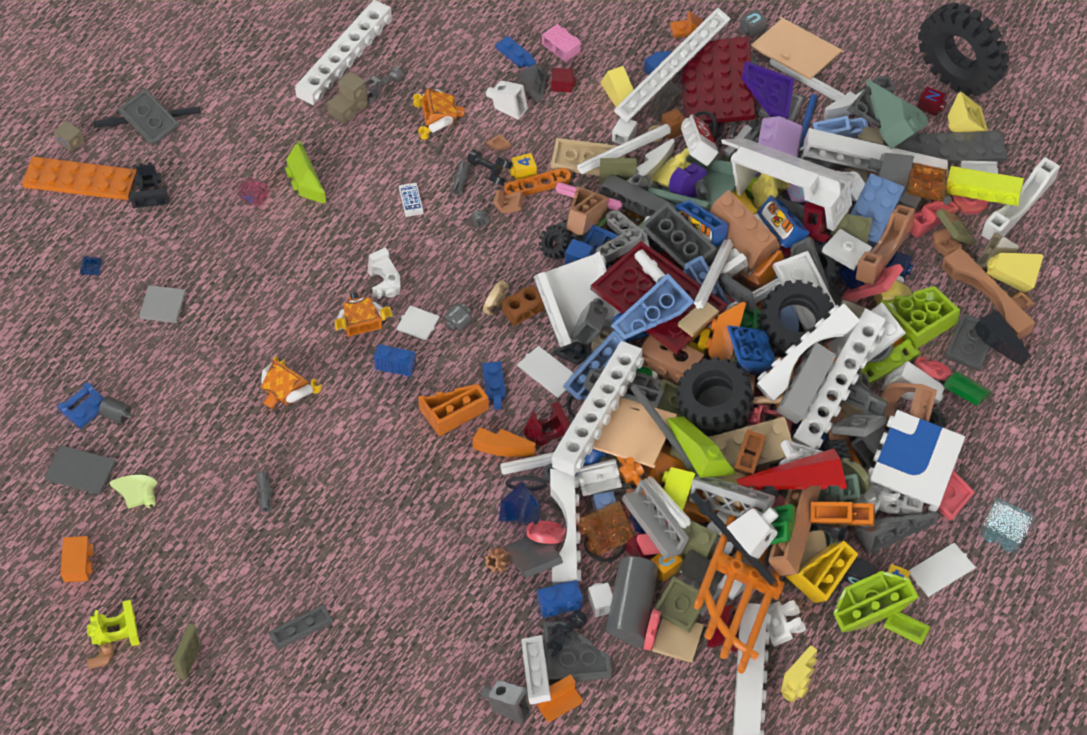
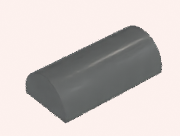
[640,202,717,269]
[605,556,659,648]

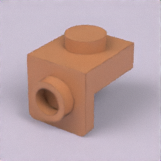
[494,189,524,214]
[933,228,962,256]

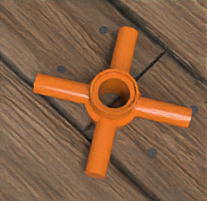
[616,456,646,497]

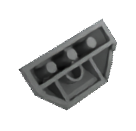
[584,367,664,408]

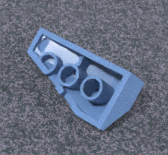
[611,274,694,340]

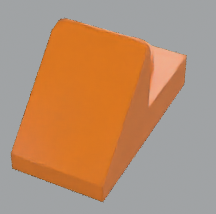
[670,11,704,38]

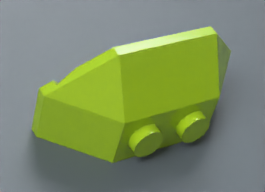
[285,141,326,203]
[833,571,919,633]

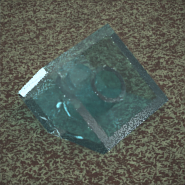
[980,498,1034,553]

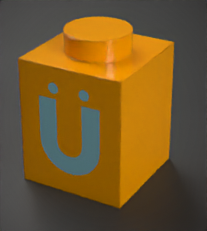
[651,553,683,582]

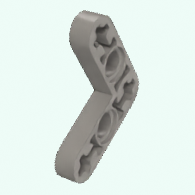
[596,210,644,263]

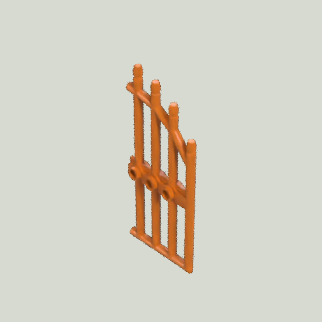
[694,505,784,674]

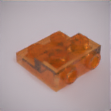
[907,162,947,202]
[579,501,634,555]

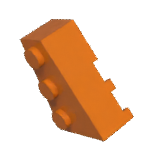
[418,384,489,437]

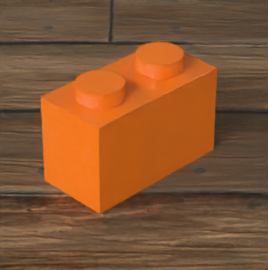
[60,536,94,582]

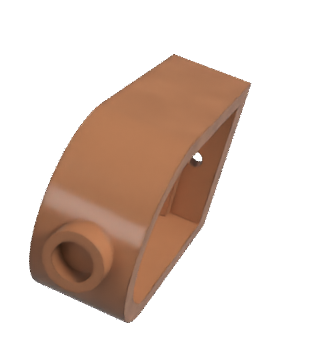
[880,383,937,422]

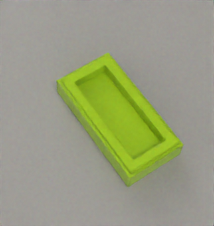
[884,612,930,645]

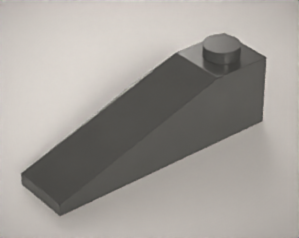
[855,512,939,555]

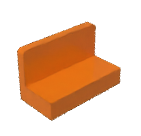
[747,250,784,288]
[536,674,583,722]

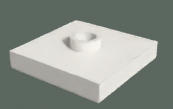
[822,229,872,270]

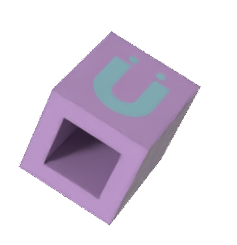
[784,184,808,206]

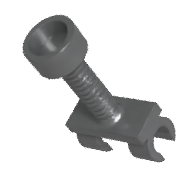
[365,66,403,104]

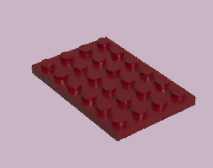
[682,36,755,124]
[590,241,728,355]

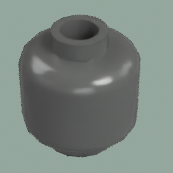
[444,303,472,331]

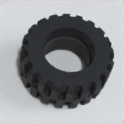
[760,280,834,357]
[676,357,754,435]

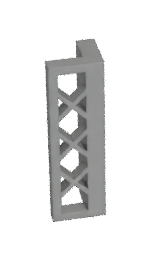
[690,475,775,517]
[622,479,689,559]

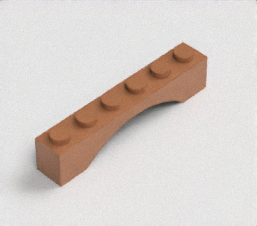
[856,204,915,285]
[941,248,1035,340]

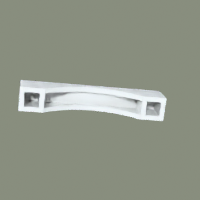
[981,157,1060,241]
[756,304,860,402]
[550,469,581,586]

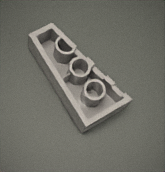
[776,343,837,424]

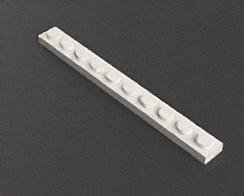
[614,8,731,123]

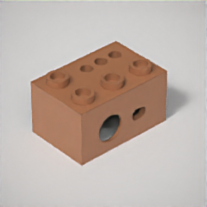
[641,335,704,386]

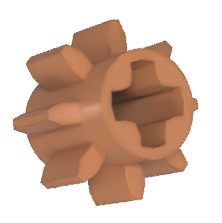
[485,547,511,573]

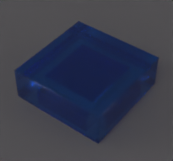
[80,257,102,275]

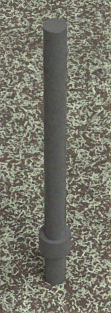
[631,384,698,477]

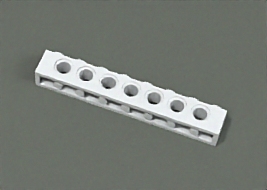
[295,0,392,105]
[792,308,886,450]
[552,341,644,476]

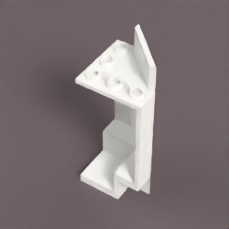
[721,138,859,231]

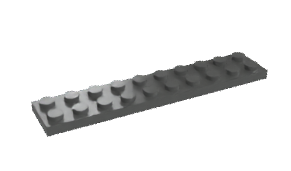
[831,131,1008,169]

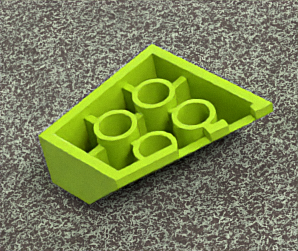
[879,286,960,349]

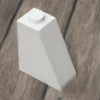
[881,361,944,405]

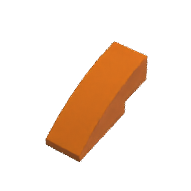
[473,427,536,457]
[810,502,875,526]

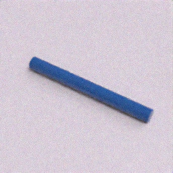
[800,94,817,148]

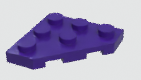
[741,61,794,119]

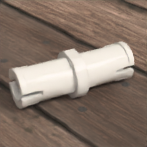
[635,250,665,283]

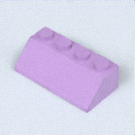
[755,116,803,178]

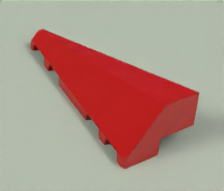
[736,448,847,490]

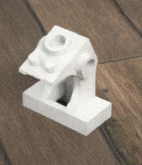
[368,247,400,299]

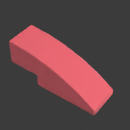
[910,199,959,238]

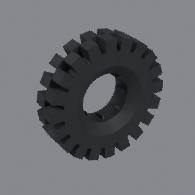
[918,3,1009,96]

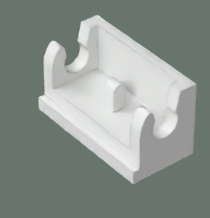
[577,459,622,496]

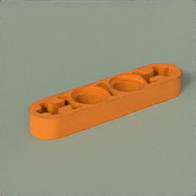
[504,168,571,196]

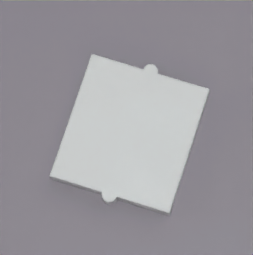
[396,305,440,341]

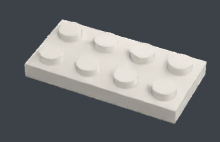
[773,251,836,331]
[827,303,906,369]

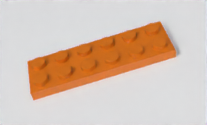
[22,156,137,200]

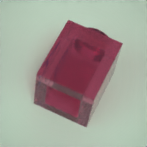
[238,176,268,207]

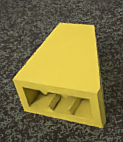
[600,66,634,107]
[987,253,1043,293]

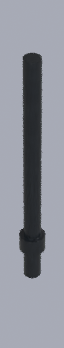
[94,106,201,128]
[690,492,777,586]

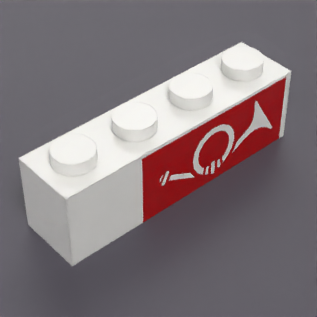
[681,114,718,166]

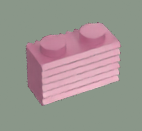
[542,24,581,62]

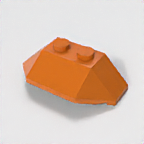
[705,302,746,361]

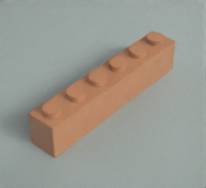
[768,486,821,576]

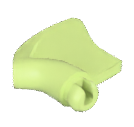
[110,475,158,509]

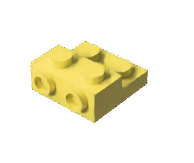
[781,645,818,702]

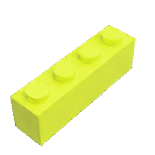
[946,166,1024,206]

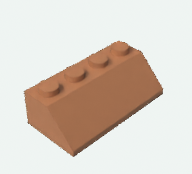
[710,190,780,271]

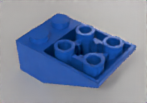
[727,325,775,376]

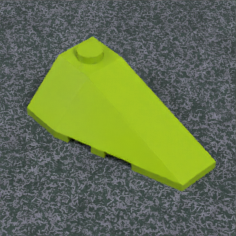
[666,417,735,478]

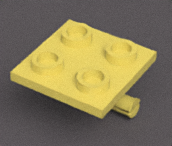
[651,148,692,188]
[752,173,790,210]

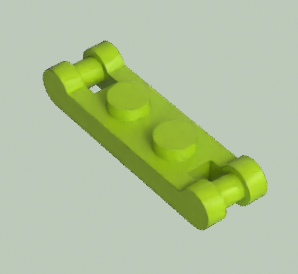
[860,339,921,385]

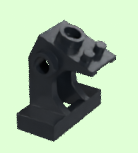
[130,162,169,209]

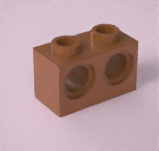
[502,285,545,326]
[734,429,766,475]

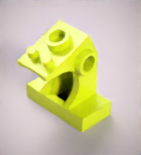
[87,600,140,646]

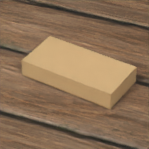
[678,302,719,337]

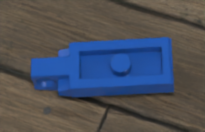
[495,36,536,68]
[482,361,506,410]

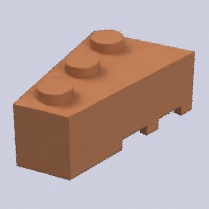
[566,186,609,235]

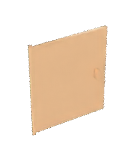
[750,17,843,80]
[593,397,677,468]

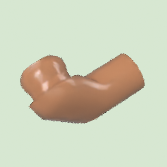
[87,643,114,669]

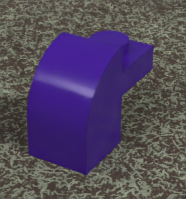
[669,163,707,198]

